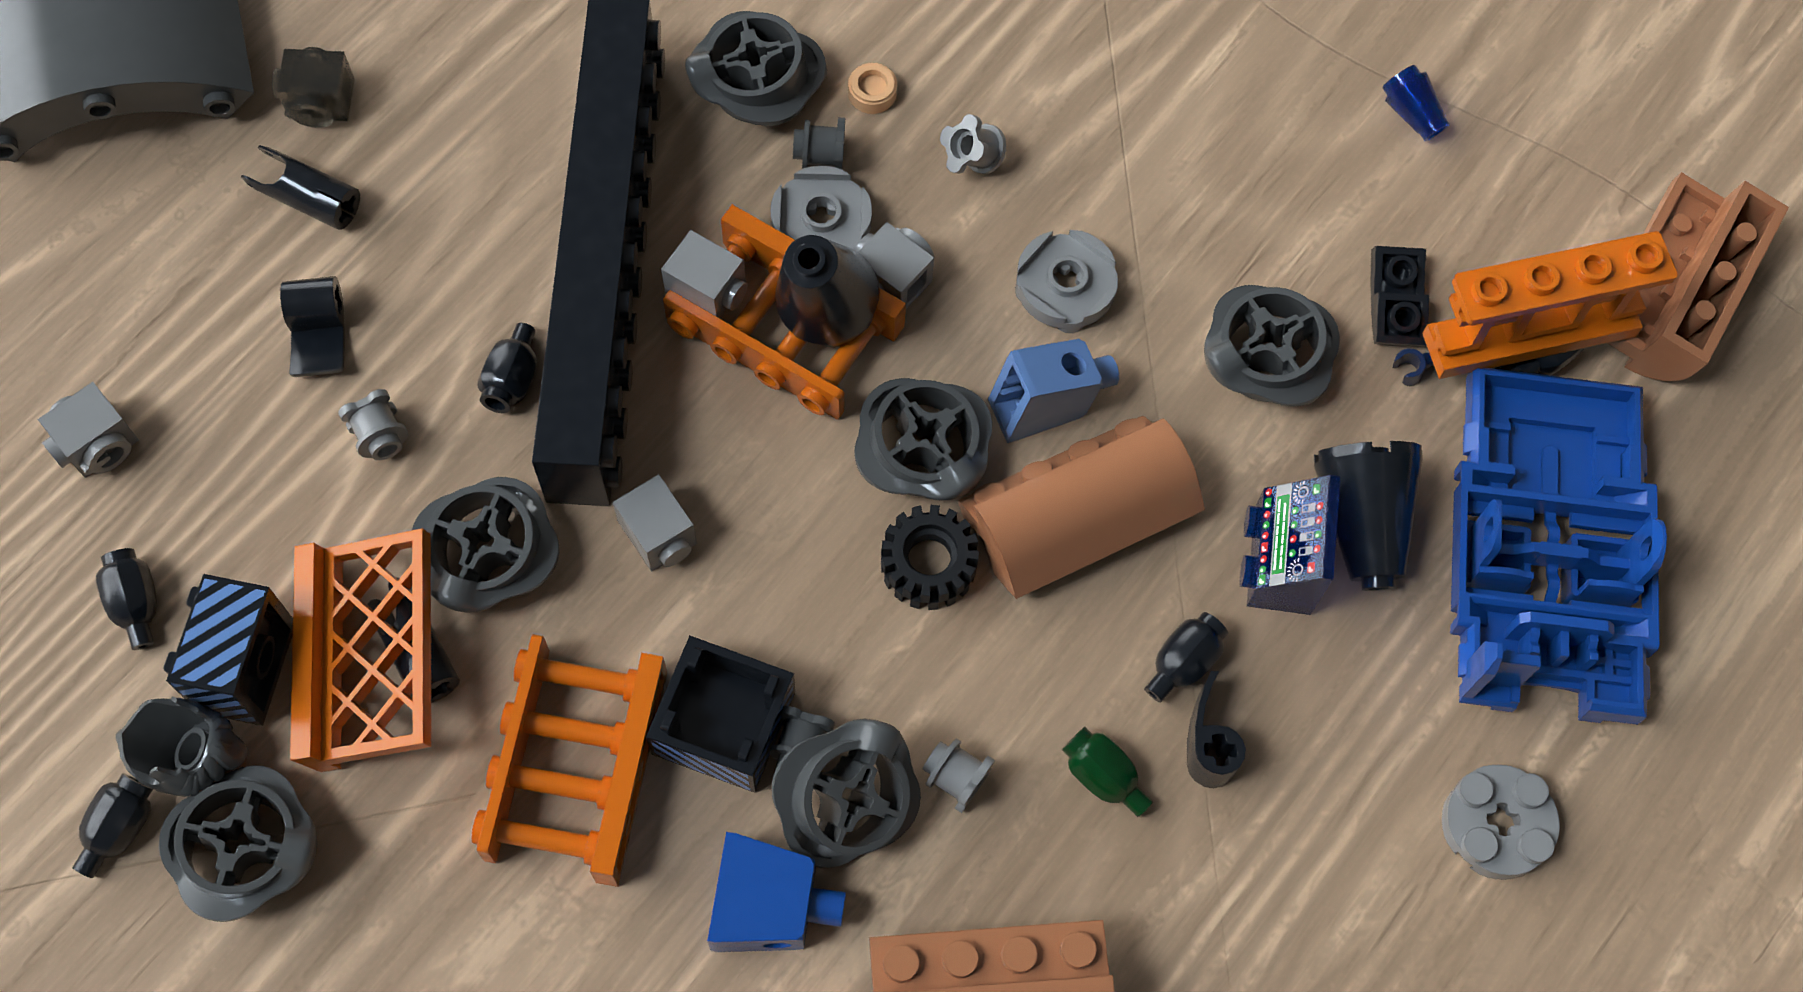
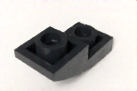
[1370,246,1429,347]

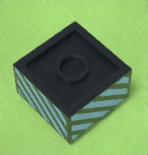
[163,574,293,726]
[646,635,795,793]

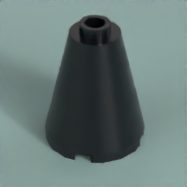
[775,235,880,347]
[1314,441,1423,591]

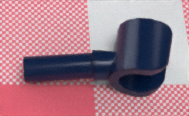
[1392,348,1433,387]

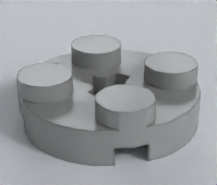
[771,166,872,250]
[1015,230,1118,333]
[1442,765,1560,880]

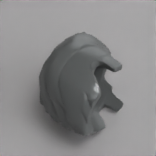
[115,696,248,797]

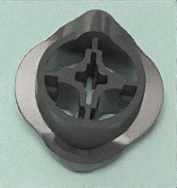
[685,11,828,126]
[1204,285,1340,406]
[854,378,992,500]
[412,477,560,613]
[771,718,921,868]
[159,766,318,922]

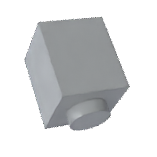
[661,230,748,319]
[613,475,697,572]

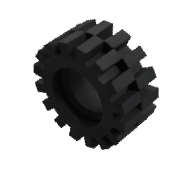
[881,504,979,610]

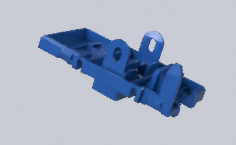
[1450,368,1667,725]

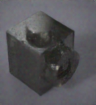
[272,47,355,128]

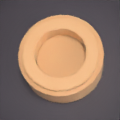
[848,63,897,114]

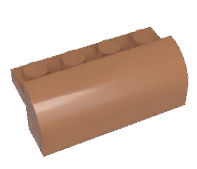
[1607,172,1789,381]
[958,415,1205,599]
[869,920,1114,992]

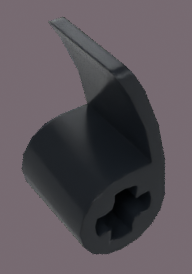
[280,276,345,377]
[1187,671,1246,789]

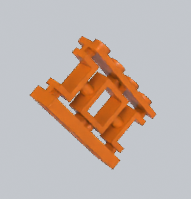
[1422,231,1678,379]

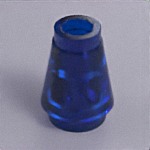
[1382,65,1450,141]

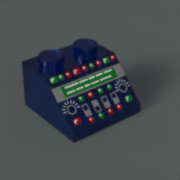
[1239,475,1340,615]

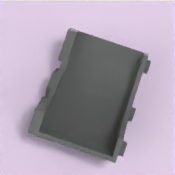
[0,0,254,162]

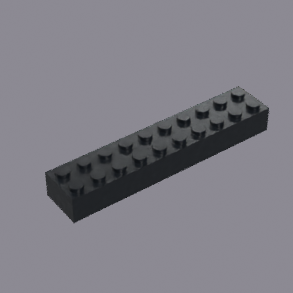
[532,0,665,506]

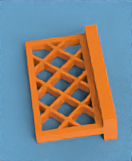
[290,528,431,772]

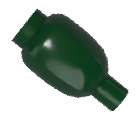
[1062,726,1153,817]

